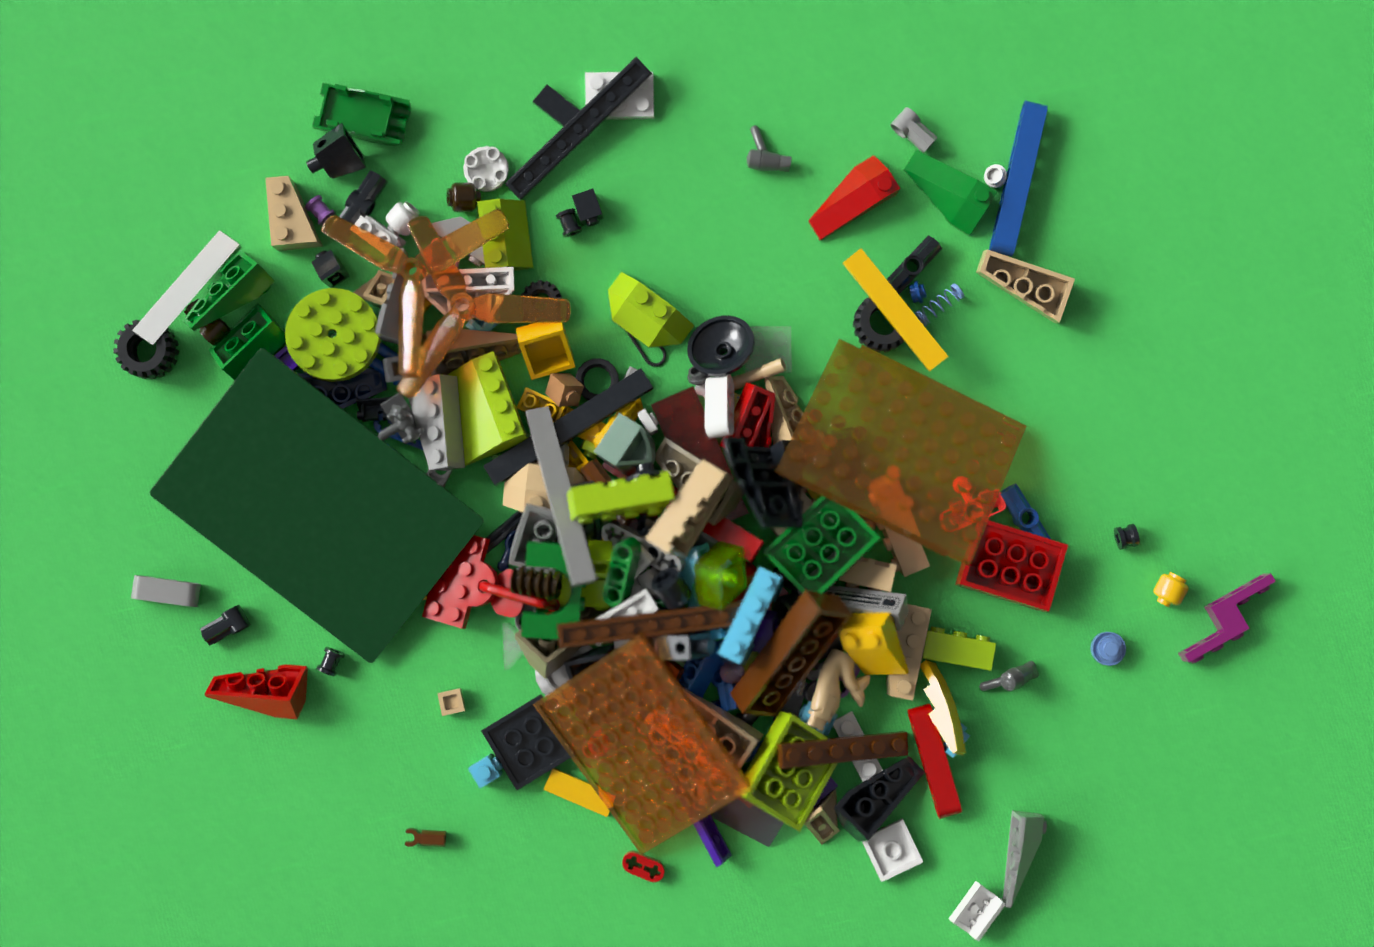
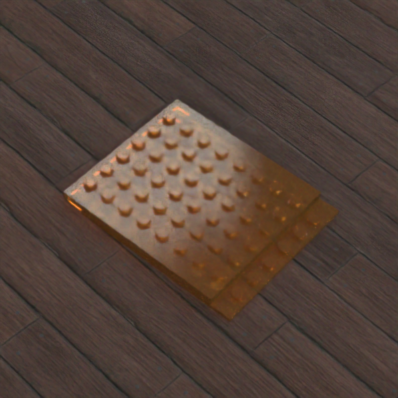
[775,339,1026,565]

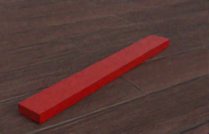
[602,462,764,562]

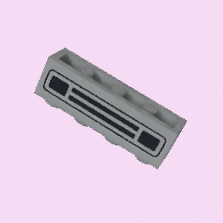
[825,585,909,631]

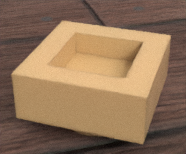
[437,688,466,716]

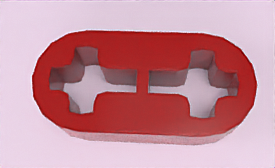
[622,851,664,882]

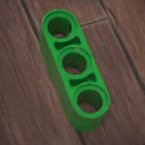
[603,537,642,607]

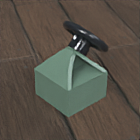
[594,413,665,483]

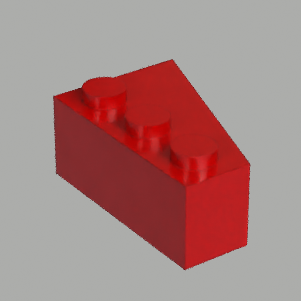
[720,382,775,448]

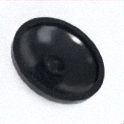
[687,315,755,377]

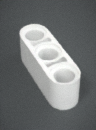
[705,374,734,439]

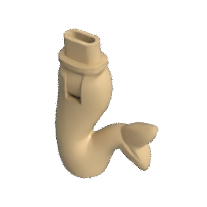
[807,649,871,731]

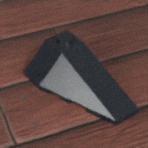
[834,756,925,842]

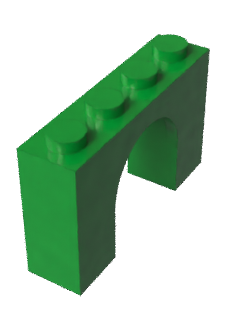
[521,541,586,639]

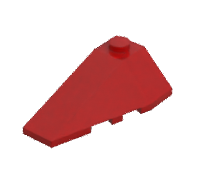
[204,664,308,719]

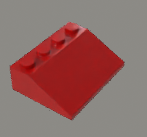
[955,517,1068,612]

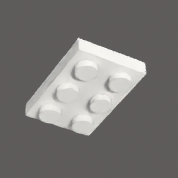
[585,71,654,119]

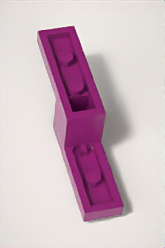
[1178,573,1276,664]

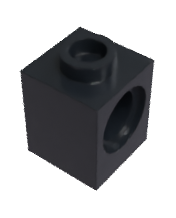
[572,188,603,227]

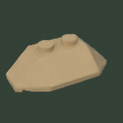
[503,463,588,512]

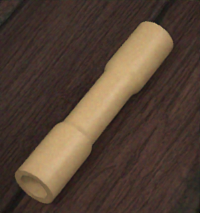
[732,358,786,391]

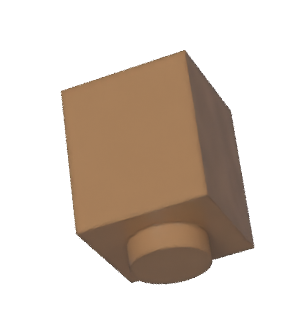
[545,373,584,407]

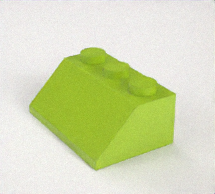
[477,199,533,271]

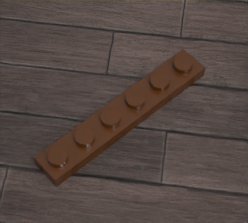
[778,731,908,769]

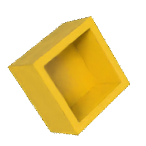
[516,316,576,380]

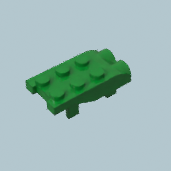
[312,83,411,146]

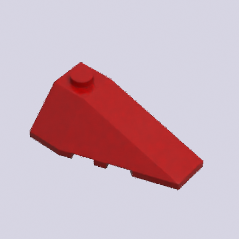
[808,155,900,240]

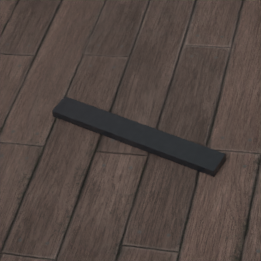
[505,57,652,200]
[483,368,654,487]

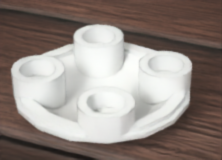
[463,146,509,192]

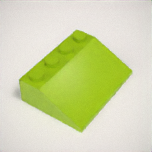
[448,351,528,466]
[734,711,837,832]

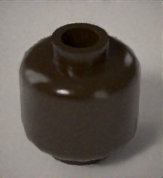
[447,183,481,212]

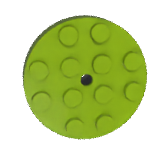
[285,288,381,382]

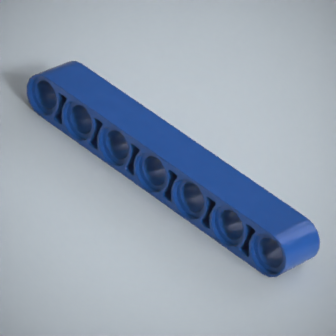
[989,100,1048,257]

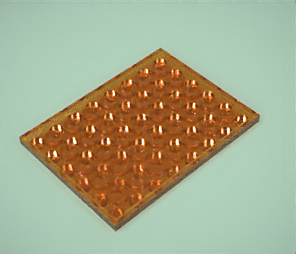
[533,633,751,855]

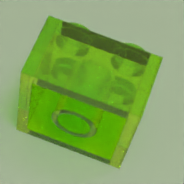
[693,541,747,610]

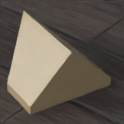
[353,270,395,308]
[804,788,840,845]

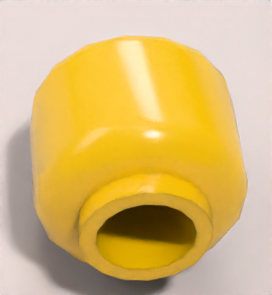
[1153,572,1189,607]

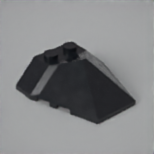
[722,437,805,529]

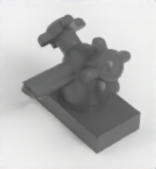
[378,392,423,444]

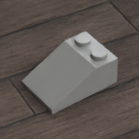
[509,503,560,575]

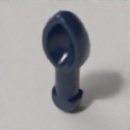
[497,529,517,572]

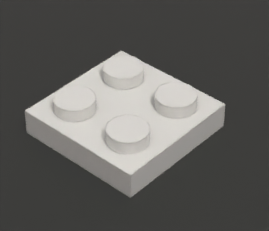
[862,819,923,882]

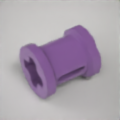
[305,195,336,226]

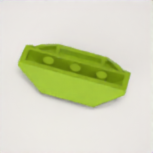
[608,272,694,348]

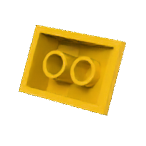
[839,612,909,675]

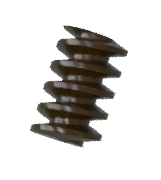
[510,565,563,601]

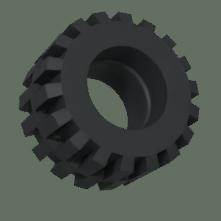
[853,297,910,353]
[113,320,179,380]

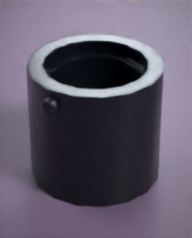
[651,568,692,610]

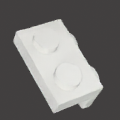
[949,881,1005,941]

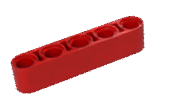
[907,703,962,819]

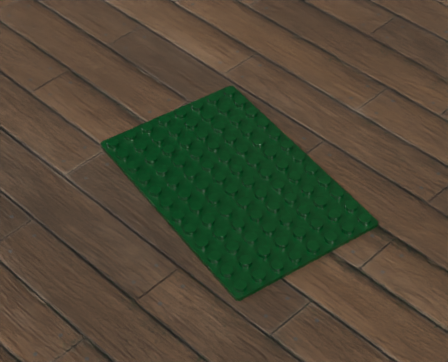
[150,348,484,663]

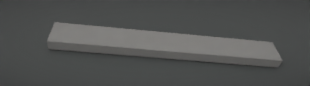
[525,406,596,587]

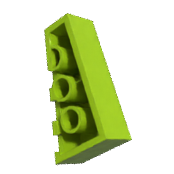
[567,471,674,524]

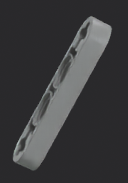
[601,521,685,572]

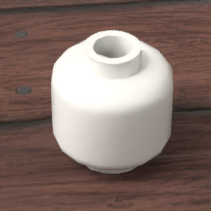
[386,201,420,236]

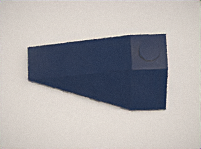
[297,368,387,409]

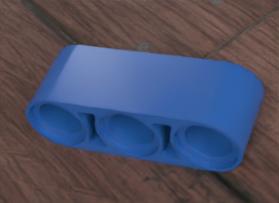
[672,644,723,698]

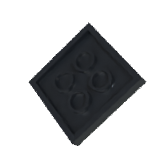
[481,694,577,790]

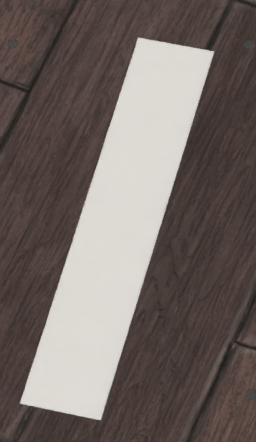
[132,230,240,345]

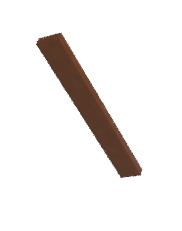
[557,601,743,648]

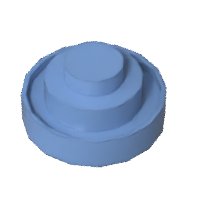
[1090,631,1126,666]

